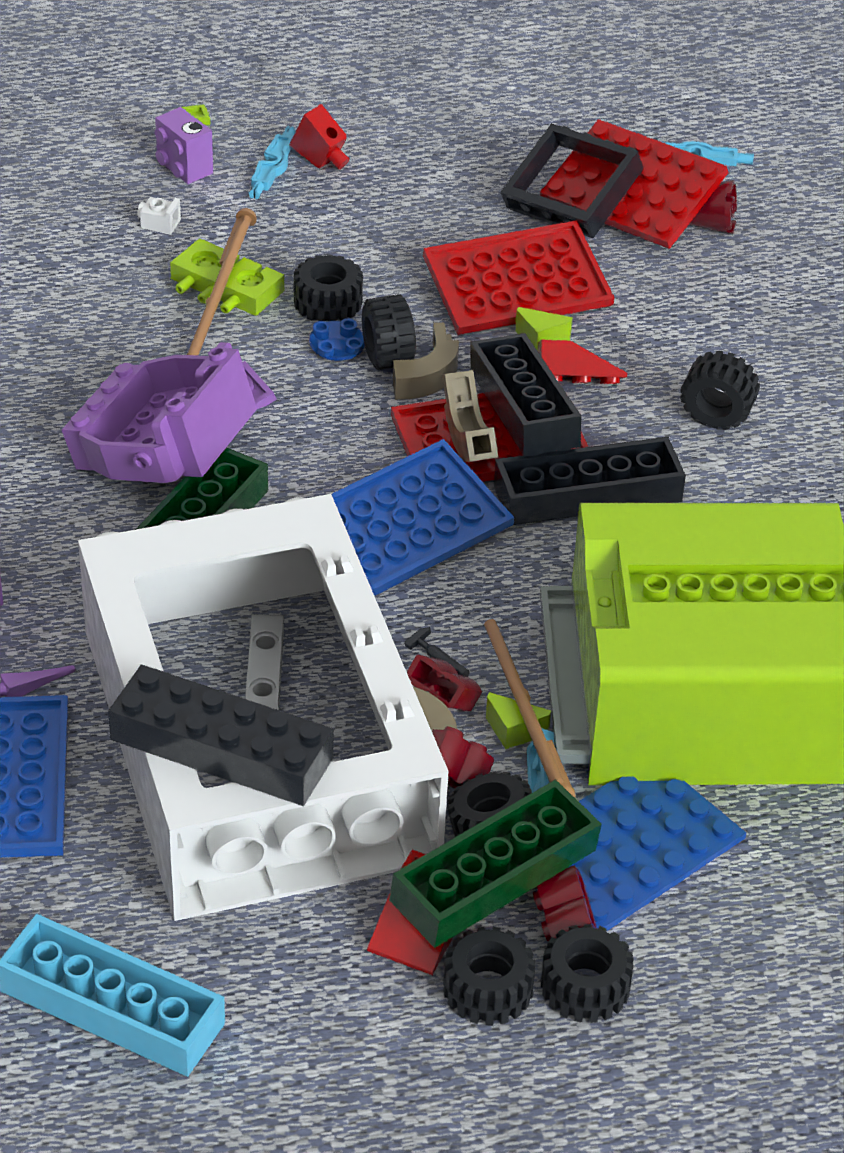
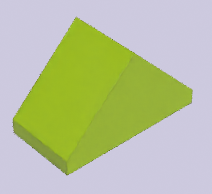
[515,307,573,351]
[486,692,551,749]

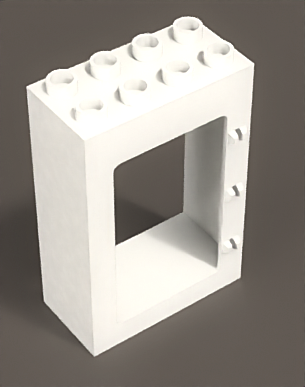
[78,494,448,921]

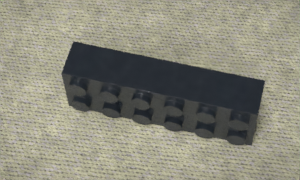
[470,333,581,457]
[494,436,686,525]
[108,664,334,807]

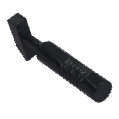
[404,627,470,677]

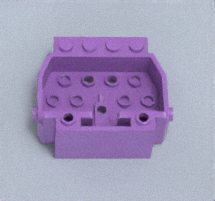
[62,342,257,483]

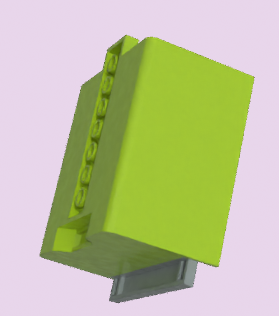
[540,503,844,785]

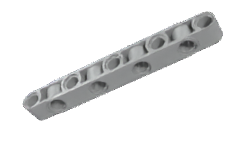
[245,614,284,710]

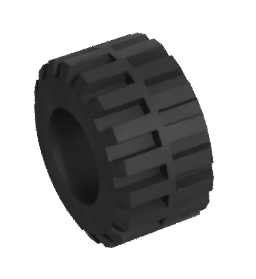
[294,254,363,321]
[361,294,416,370]
[680,351,760,430]
[447,771,532,837]
[541,924,634,1023]
[443,926,535,1026]

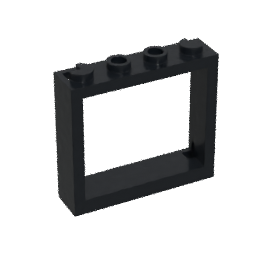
[500,123,644,238]

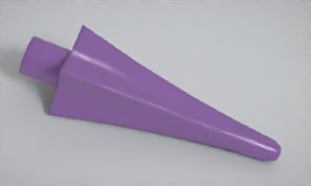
[0,665,75,697]

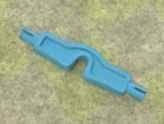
[249,126,296,199]
[663,141,754,166]

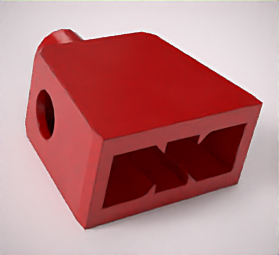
[289,104,350,170]

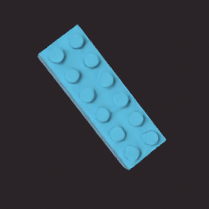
[0,914,225,1077]

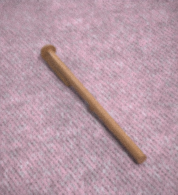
[187,208,257,356]
[484,619,576,798]

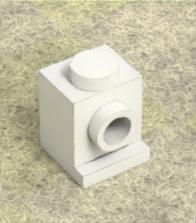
[137,197,181,235]

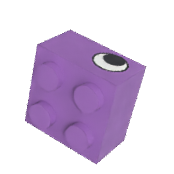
[155,107,213,184]

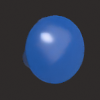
[309,318,365,361]

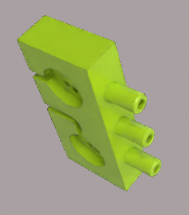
[170,238,285,316]

